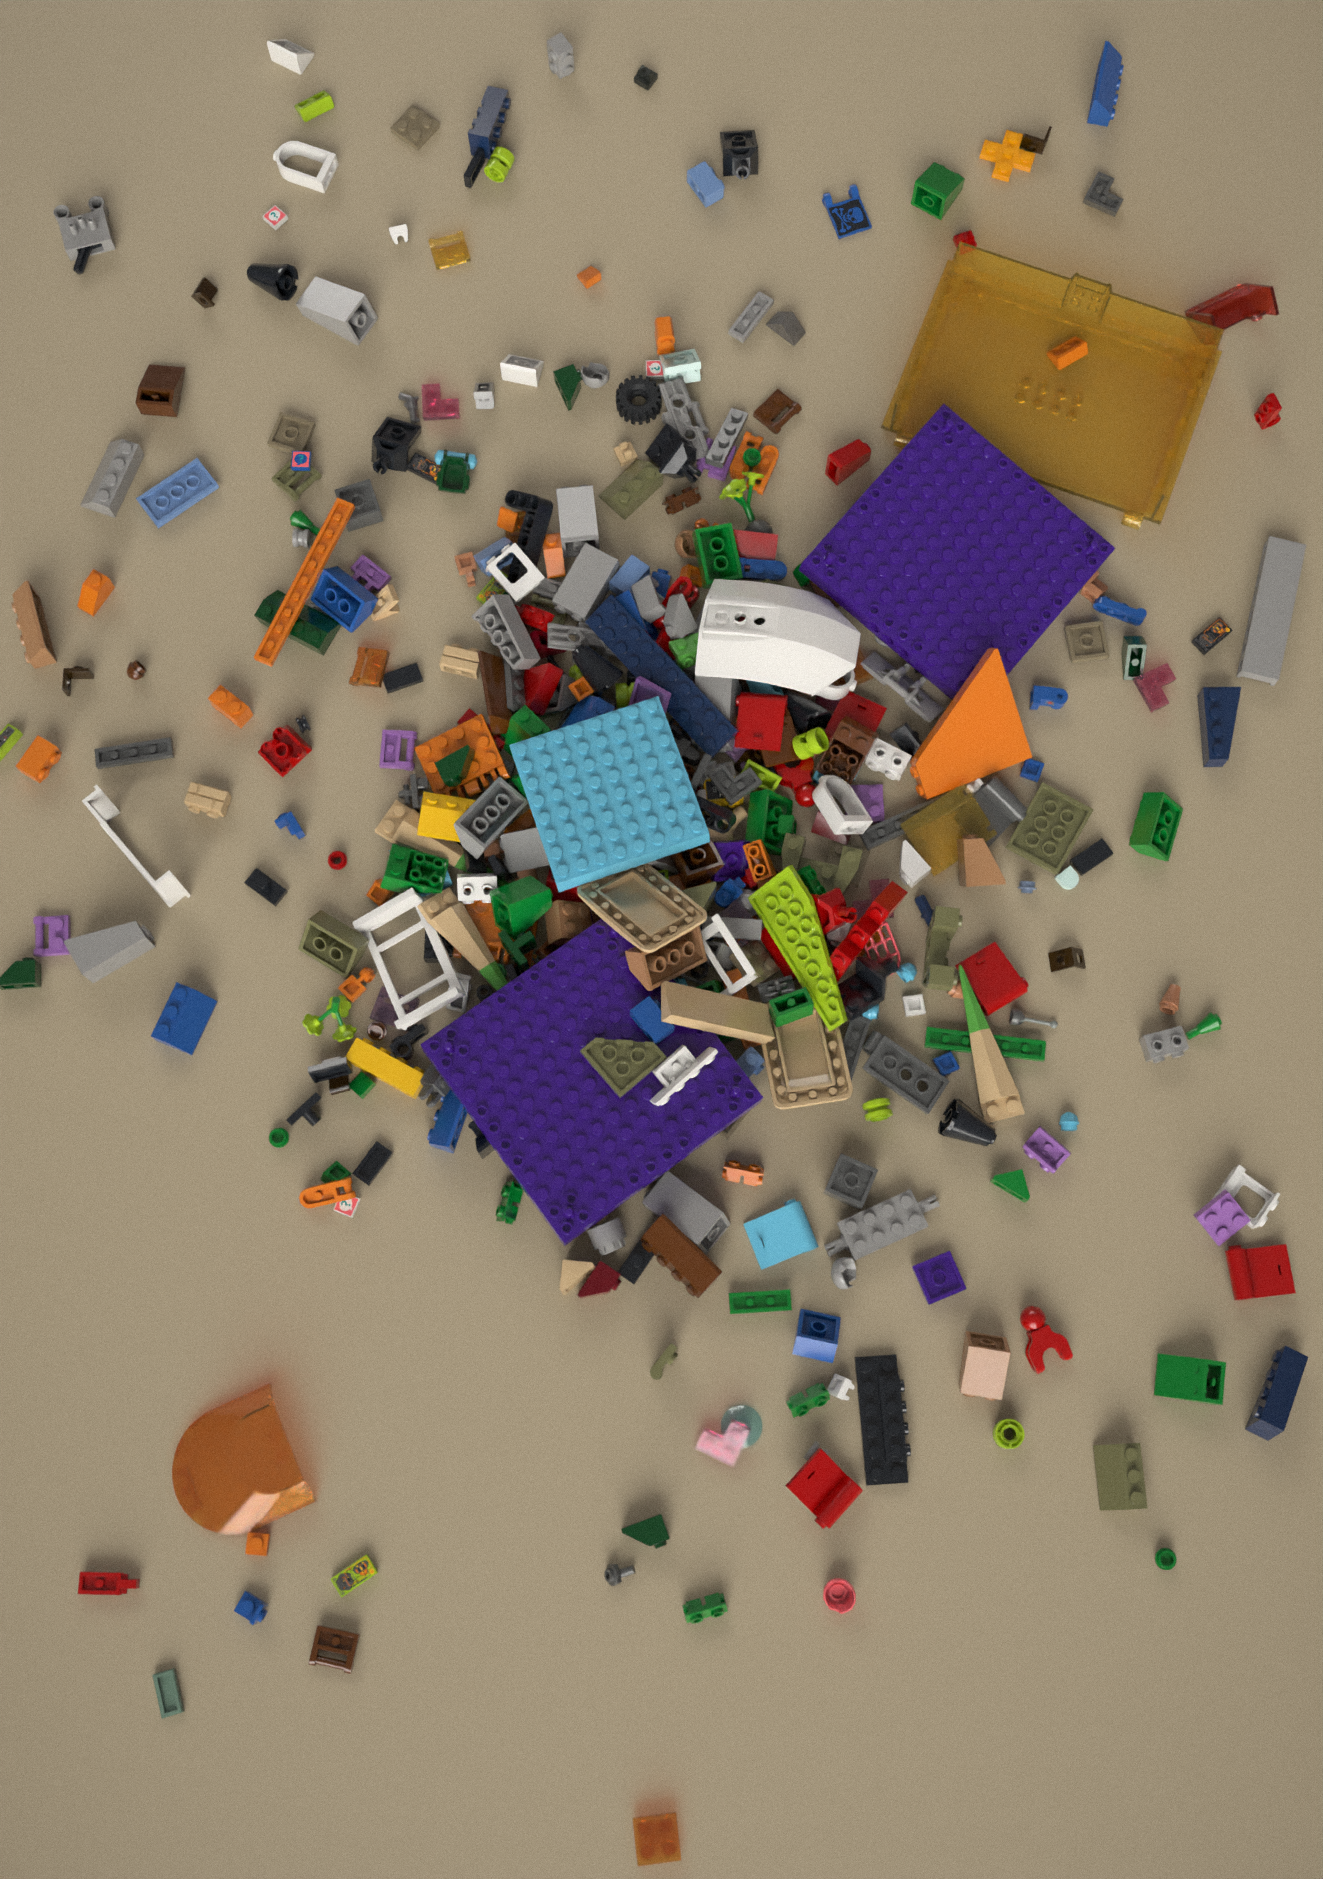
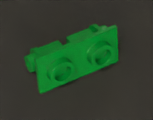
[796,865,826,895]
[496,1181,523,1225]
[786,1383,830,1418]
[682,1593,728,1624]

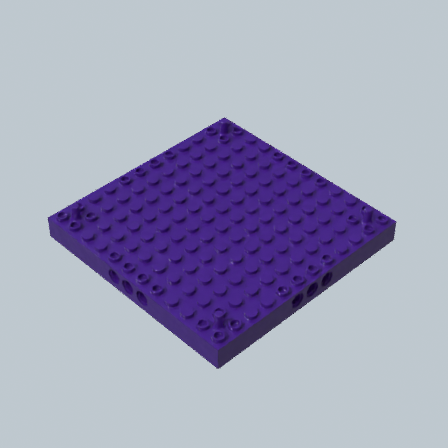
[799,404,1115,700]
[420,919,763,1246]

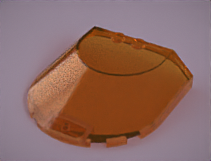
[172,1384,317,1534]

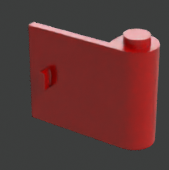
[734,691,788,752]
[825,691,887,742]
[955,942,1029,1016]
[1225,1244,1296,1301]
[785,1448,863,1529]

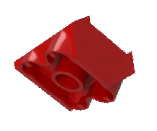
[258,725,312,777]

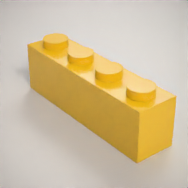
[345,1038,425,1099]

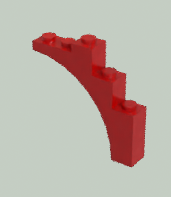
[830,881,908,984]

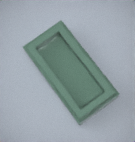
[152,1668,184,1719]

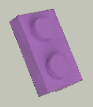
[1022,1126,1071,1174]

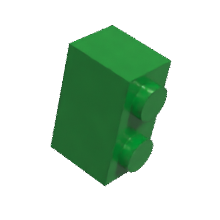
[768,987,814,1028]

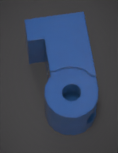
[1029,685,1068,710]

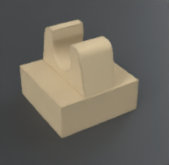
[614,441,638,467]

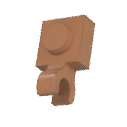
[454,552,478,587]

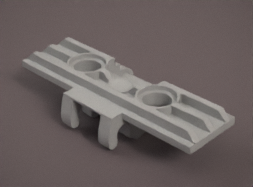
[658,377,709,460]
[547,622,617,663]
[861,652,944,722]

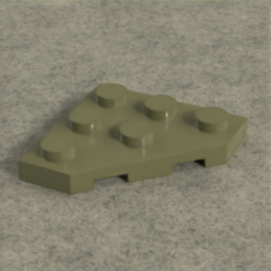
[580,1037,667,1098]

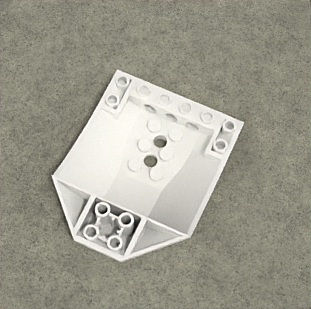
[695,579,861,696]

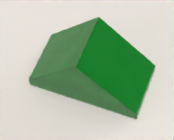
[989,1169,1030,1203]

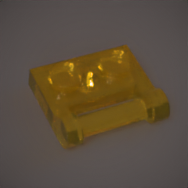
[428,230,471,270]

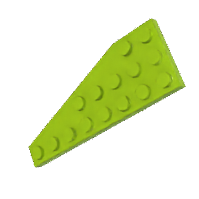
[748,865,848,1031]

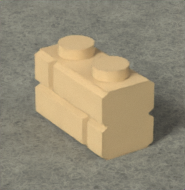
[440,644,480,679]
[184,782,232,818]

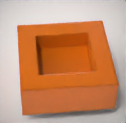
[245,1532,270,1556]

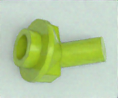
[569,664,582,680]

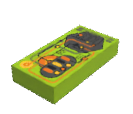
[476,570,508,604]
[331,1554,379,1598]

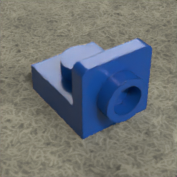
[651,568,672,598]
[274,811,306,839]
[234,1591,268,1625]

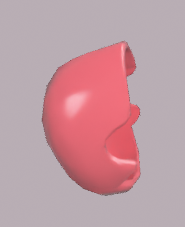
[823,1578,856,1614]

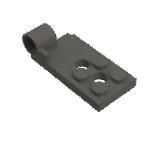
[862,1031,950,1114]

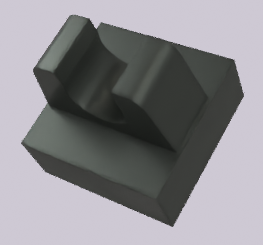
[634,65,658,90]

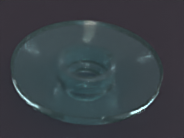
[721,1405,762,1448]

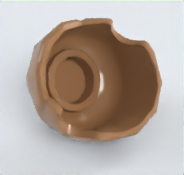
[674,530,696,559]

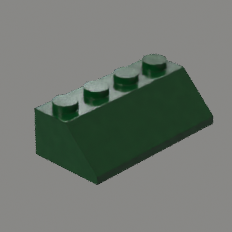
[254,590,341,656]

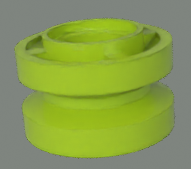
[862,1098,893,1122]
[992,1419,1025,1449]

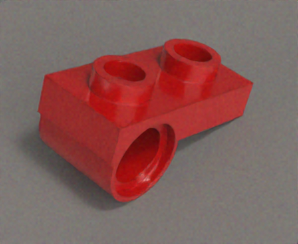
[1254,393,1282,430]

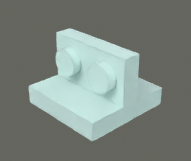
[659,349,701,384]

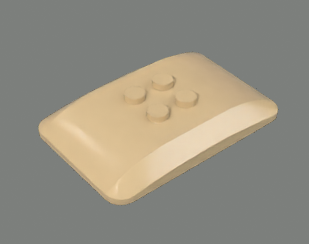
[577,864,707,953]
[759,1001,853,1109]

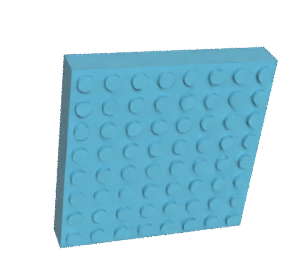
[509,696,710,892]

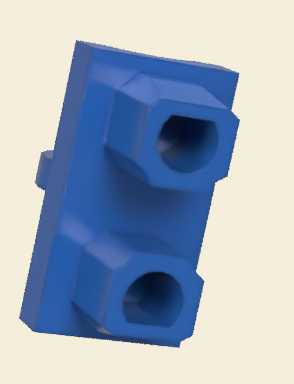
[714,877,746,910]

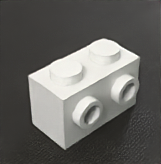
[865,739,912,781]
[457,873,497,904]

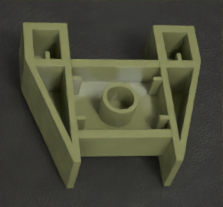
[781,833,863,896]
[921,906,963,991]

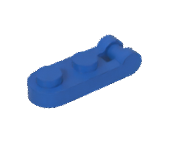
[739,558,787,581]
[1093,596,1147,626]

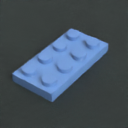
[136,458,219,529]

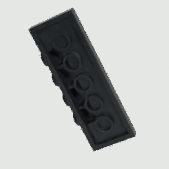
[854,1354,911,1486]

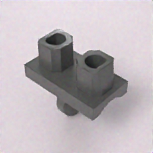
[398,774,429,813]
[757,975,796,1004]

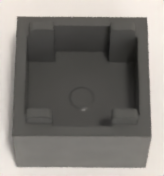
[334,479,384,532]
[823,1153,878,1210]

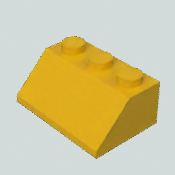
[417,791,476,842]

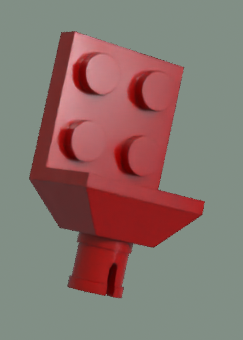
[811,888,857,935]

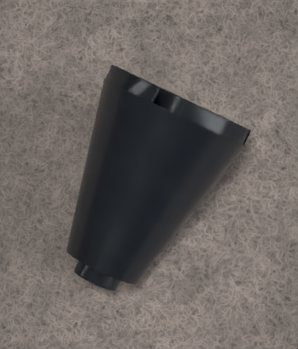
[247,263,298,301]
[572,645,624,697]
[784,690,832,735]
[938,1099,997,1146]

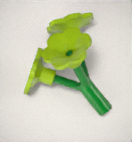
[719,472,764,522]
[302,995,357,1042]

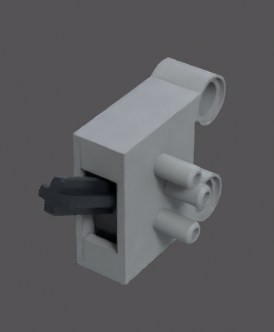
[53,196,116,275]

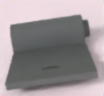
[953,776,1027,848]

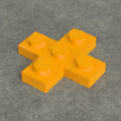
[979,130,1036,182]

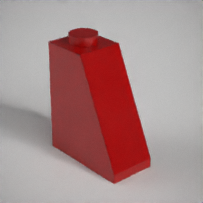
[825,439,872,486]
[523,663,563,717]

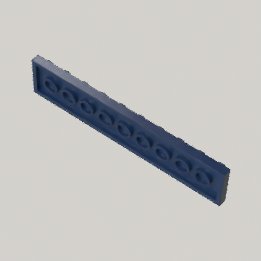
[585,595,739,758]

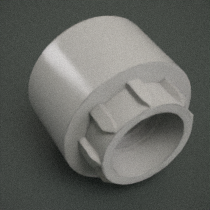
[587,1218,627,1255]

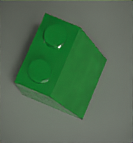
[911,162,965,220]
[503,705,551,758]
[489,875,553,940]

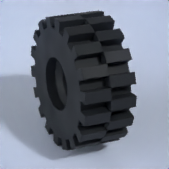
[616,375,662,425]

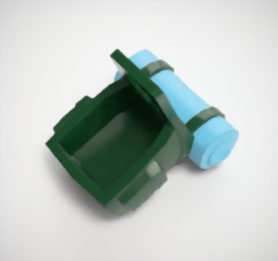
[435,449,477,494]

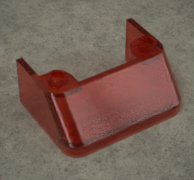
[1185,283,1279,344]

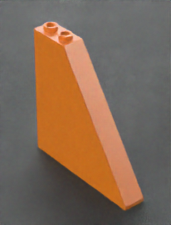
[910,647,1032,799]

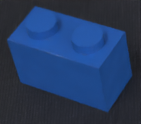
[629,996,675,1045]

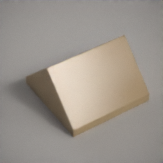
[559,1260,595,1295]

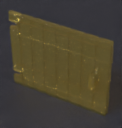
[900,782,997,877]

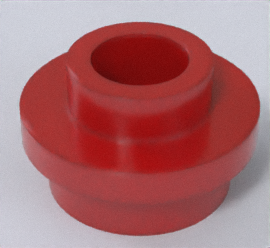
[328,851,347,870]

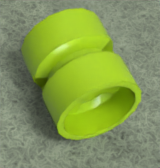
[484,147,515,183]
[615,682,635,708]
[792,727,829,760]

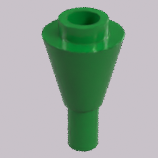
[290,509,320,535]
[1185,1012,1222,1040]

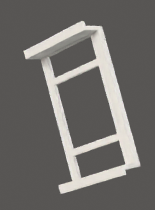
[82,784,191,908]
[352,888,466,1030]
[701,913,758,996]

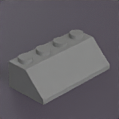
[80,439,144,518]
[453,776,528,859]

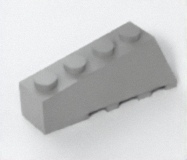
[471,595,540,670]

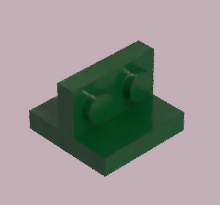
[498,930,537,973]

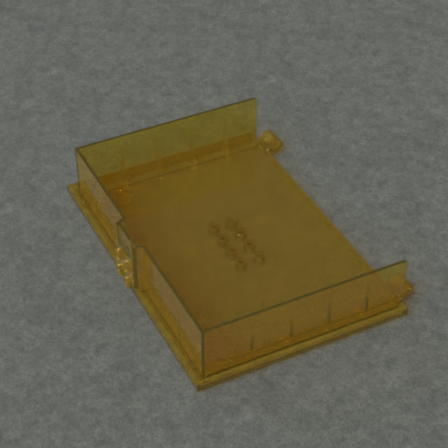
[881,242,1224,530]

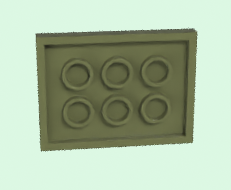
[1005,782,1094,876]

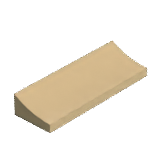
[661,981,776,1044]

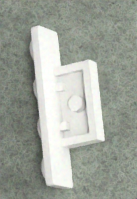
[650,1045,718,1106]

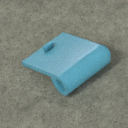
[743,1199,819,1270]

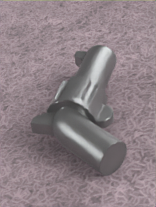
[398,392,420,424]

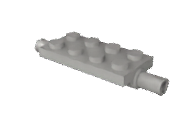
[824,1189,940,1261]

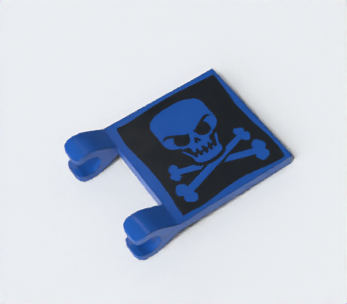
[822,184,872,239]

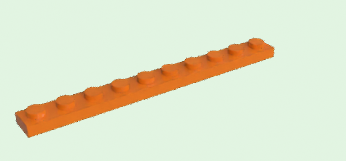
[254,498,355,667]

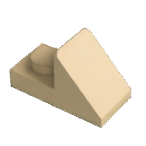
[371,584,400,621]

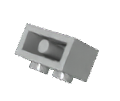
[547,33,574,79]
[1139,1026,1189,1063]

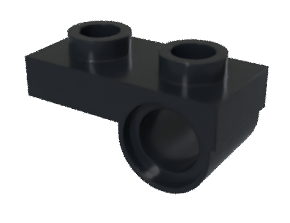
[389,1023,428,1061]

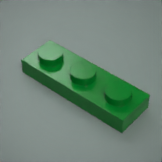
[728,1289,792,1315]

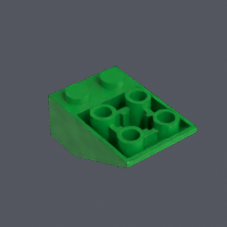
[380,844,449,893]
[1154,1353,1226,1405]

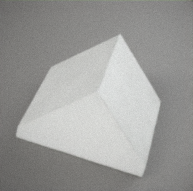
[267,39,315,75]
[500,354,544,387]

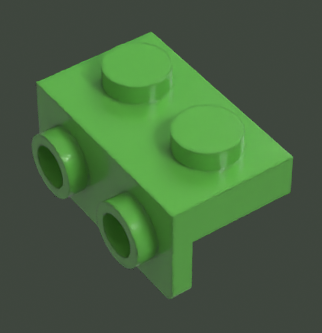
[669,632,699,669]

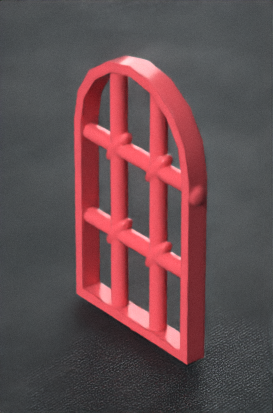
[864,922,901,975]

